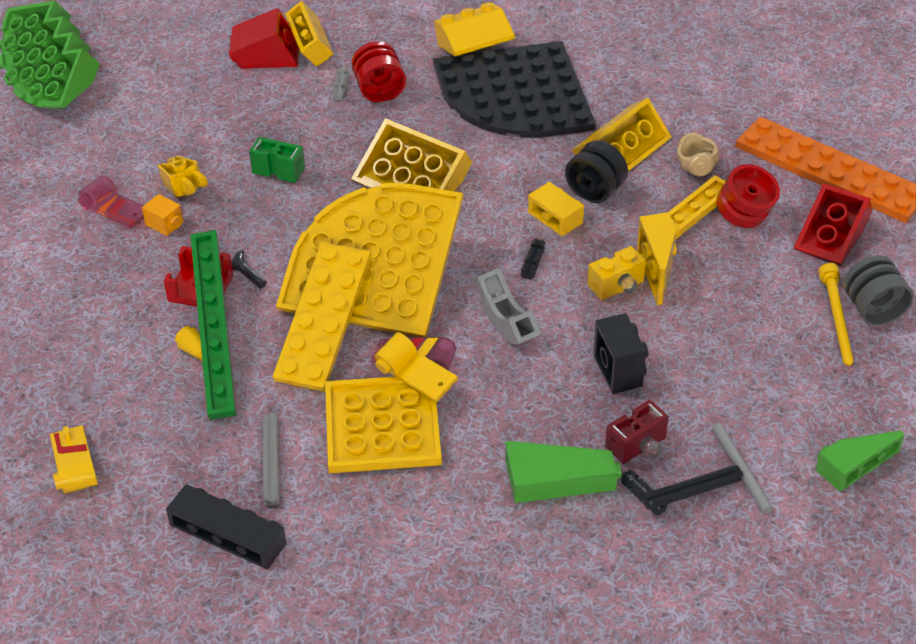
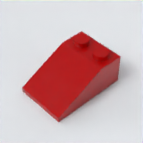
[793,183,873,265]

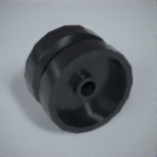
[565,140,628,204]

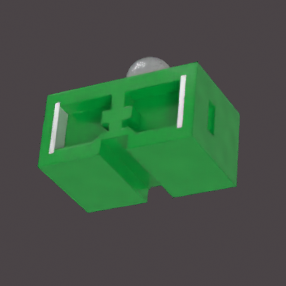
[249,137,305,183]

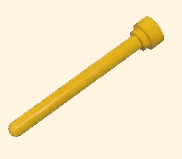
[818,263,854,366]

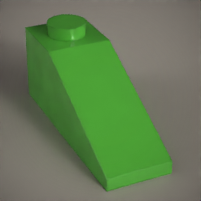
[816,431,905,492]

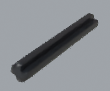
[642,465,743,510]

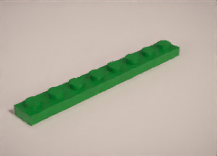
[190,230,237,420]

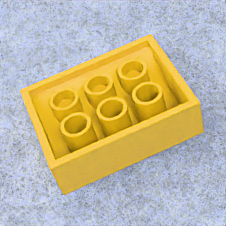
[351,118,473,191]

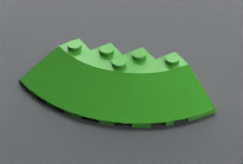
[0,0,100,109]

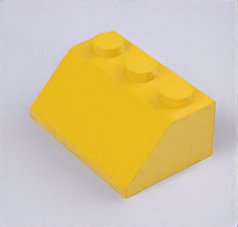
[434,2,515,56]

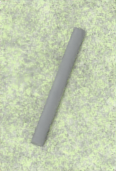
[712,423,773,514]

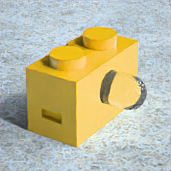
[587,246,646,301]

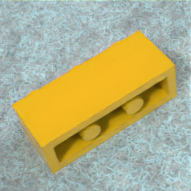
[285,0,334,67]

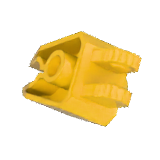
[157,156,208,197]

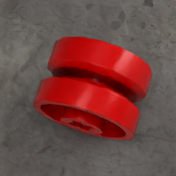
[716,164,780,228]

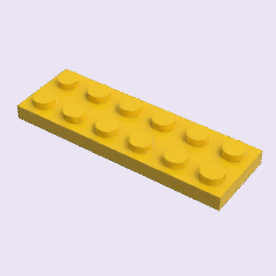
[272,242,372,392]

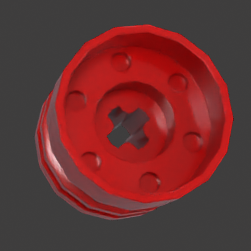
[352,41,406,103]

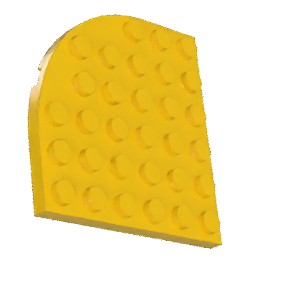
[276,183,464,339]

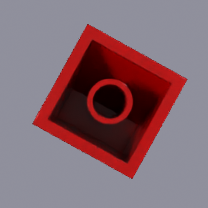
[229,7,299,69]

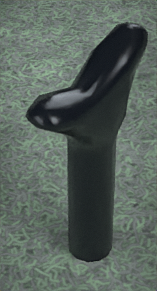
[231,250,267,289]

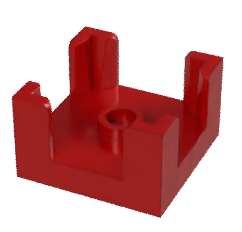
[163,246,233,307]

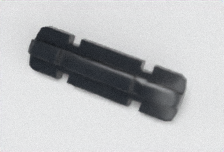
[521,238,545,279]
[621,470,668,516]

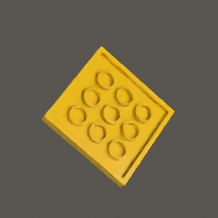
[325,377,442,474]

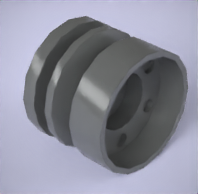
[843,255,914,326]

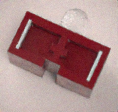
[605,400,669,464]

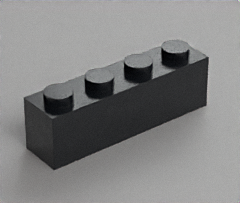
[166,484,286,570]

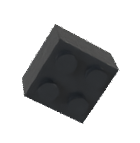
[593,313,649,394]

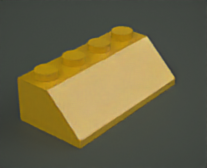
[572,98,672,171]

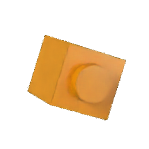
[142,194,183,236]

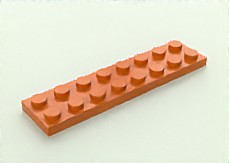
[735,117,916,223]

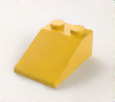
[636,212,679,305]

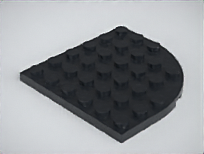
[433,41,596,138]

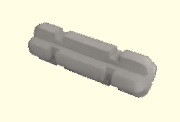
[332,66,349,101]

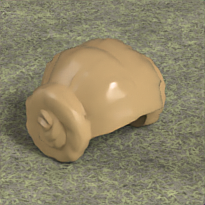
[677,132,720,176]

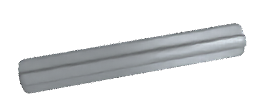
[263,413,279,507]

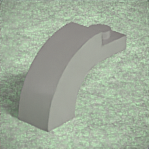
[474,267,542,345]

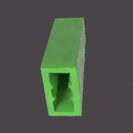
[505,441,621,503]

